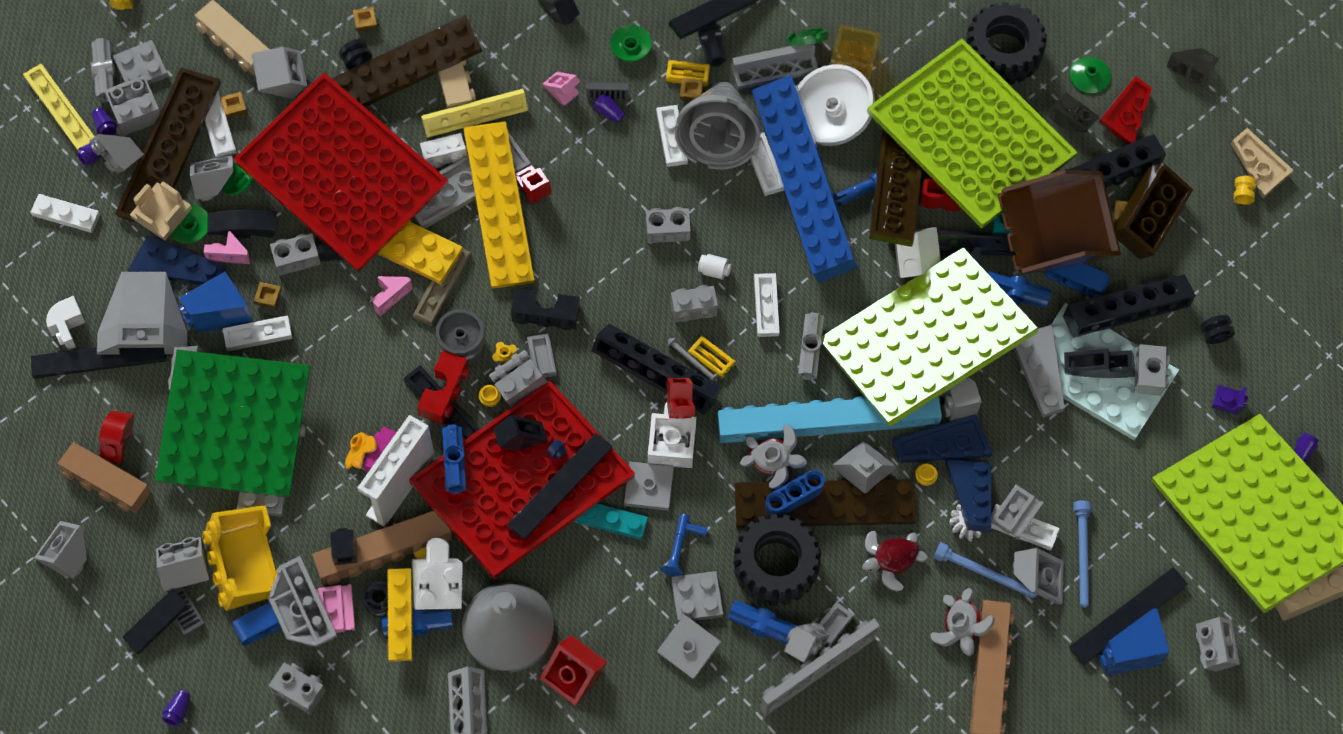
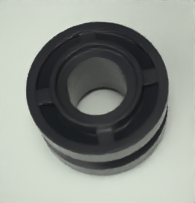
[339,39,373,70]
[1200,315,1235,344]
[363,581,388,617]

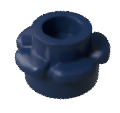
[546,439,567,460]

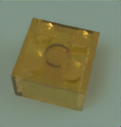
[830,24,881,81]

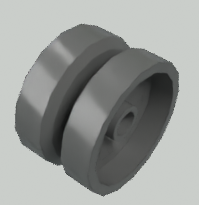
[436,309,486,364]

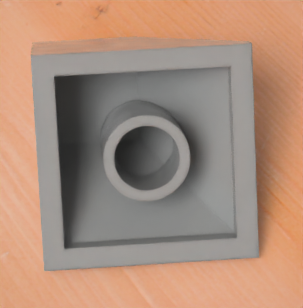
[190,155,234,201]
[833,440,896,493]
[34,521,87,579]
[1013,548,1064,605]

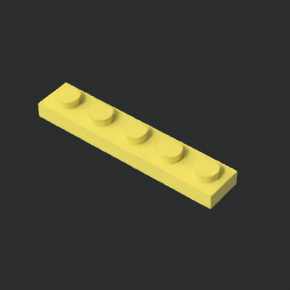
[23,64,94,151]
[421,89,528,138]

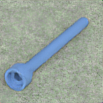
[1073,500,1092,608]
[933,542,1037,598]

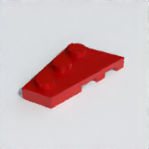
[1098,76,1152,145]

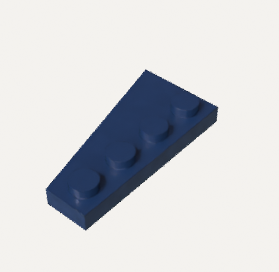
[128,235,226,285]
[892,414,992,463]
[945,459,991,533]

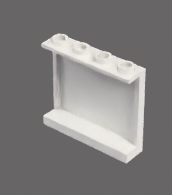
[358,415,435,527]

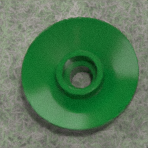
[610,25,652,62]
[1069,57,1111,94]
[222,164,254,196]
[170,204,208,244]

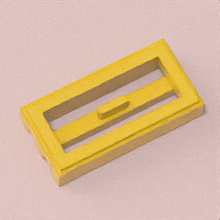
[666,60,710,86]
[688,336,736,380]

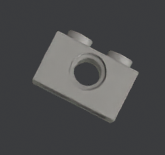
[1134,344,1170,396]

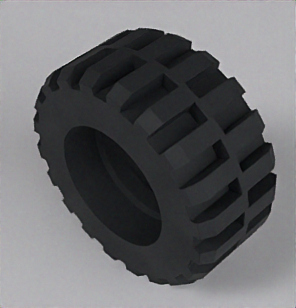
[965,2,1047,85]
[733,514,821,606]

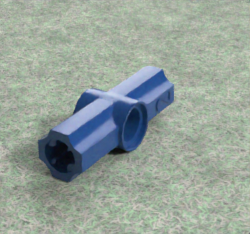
[988,271,1051,309]
[442,425,466,494]
[728,600,797,644]
[382,608,453,637]

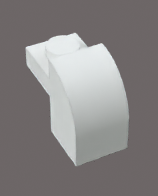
[46,296,85,351]

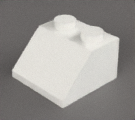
[895,227,941,278]

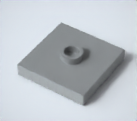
[624,461,674,511]
[657,614,722,679]

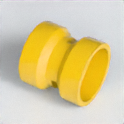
[1233,176,1256,205]

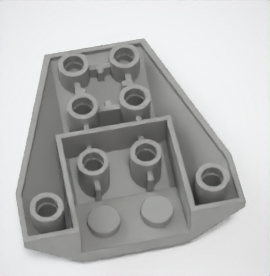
[97,272,187,355]

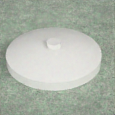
[798,65,875,146]

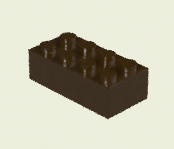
[1114,163,1194,259]

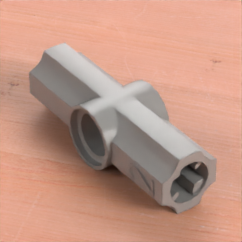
[91,38,116,102]
[798,312,824,380]

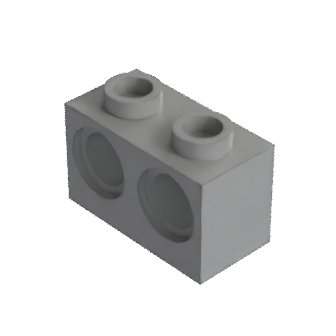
[646,207,691,243]
[270,233,321,276]

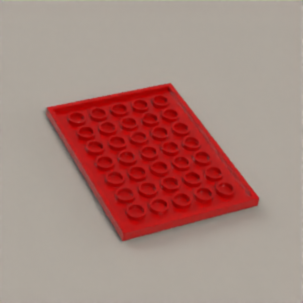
[233,72,449,272]
[409,381,635,579]

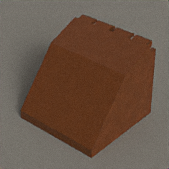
[998,169,1121,275]

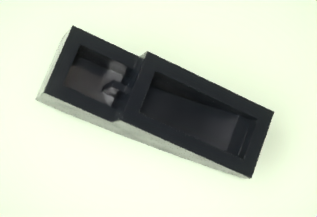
[207,210,277,239]
[1064,349,1135,378]

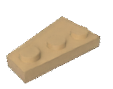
[1231,128,1293,199]

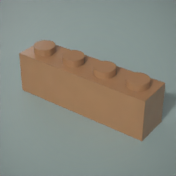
[57,442,151,514]

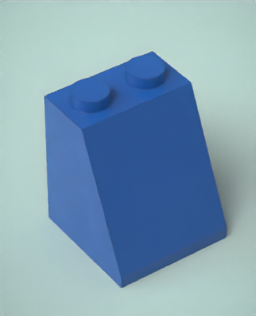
[179,272,253,333]
[1100,608,1169,676]

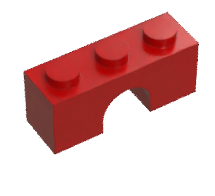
[417,350,470,424]

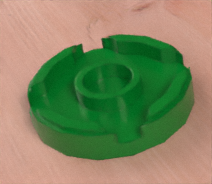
[787,28,829,46]

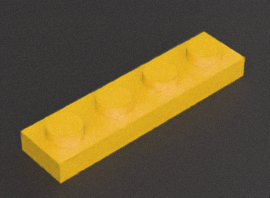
[388,568,413,662]

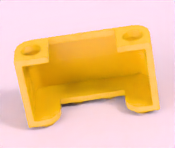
[202,505,278,611]

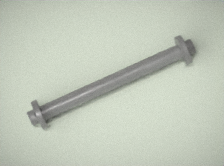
[667,338,718,383]

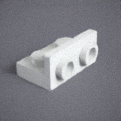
[420,133,467,168]

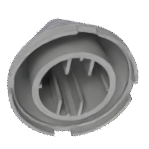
[675,82,761,170]
[462,582,554,672]

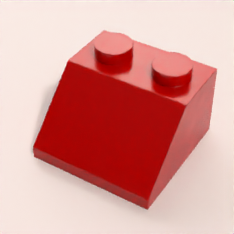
[539,635,607,706]

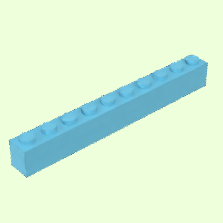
[717,396,942,443]

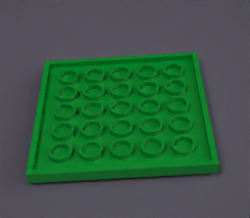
[155,349,311,498]

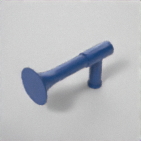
[660,514,708,577]

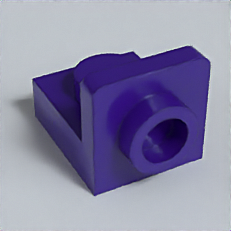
[1212,385,1248,415]

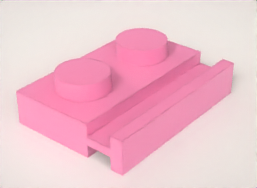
[318,584,355,633]

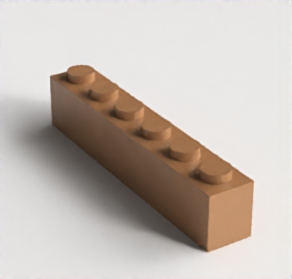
[312,511,452,585]
[970,600,1014,734]

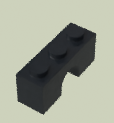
[511,288,580,330]

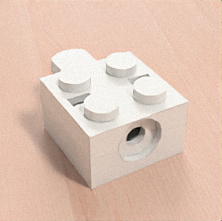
[648,402,697,468]
[412,538,462,610]

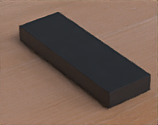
[122,589,189,655]

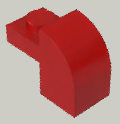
[515,165,552,204]
[667,378,695,419]
[98,410,134,464]

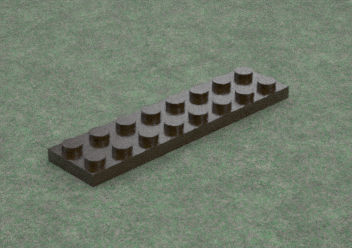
[332,15,483,107]
[115,68,221,224]
[869,129,922,247]
[734,479,916,528]

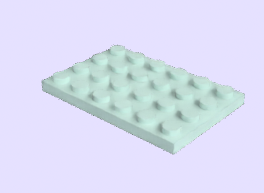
[1020,303,1179,441]

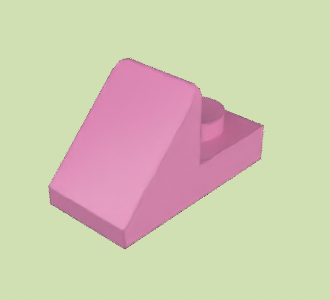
[542,72,580,105]
[204,231,251,264]
[373,276,413,317]

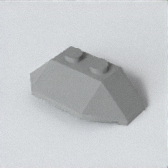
[269,556,337,647]

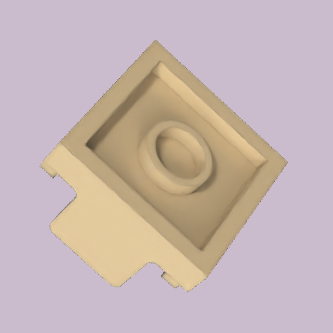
[130,182,192,240]

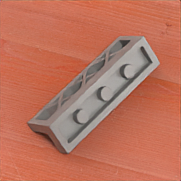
[732,44,818,90]
[448,667,487,734]

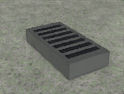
[586,82,629,100]
[175,587,206,637]

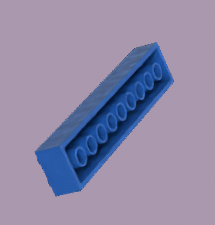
[752,75,859,283]

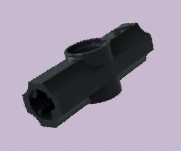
[698,5,726,67]

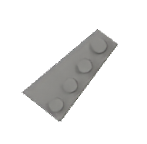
[1013,325,1065,418]

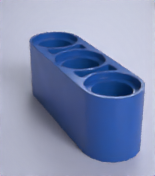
[1045,263,1111,297]
[765,470,825,518]
[232,602,282,645]

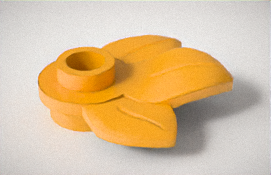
[345,432,377,470]

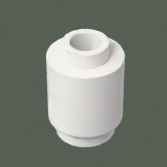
[698,254,731,280]

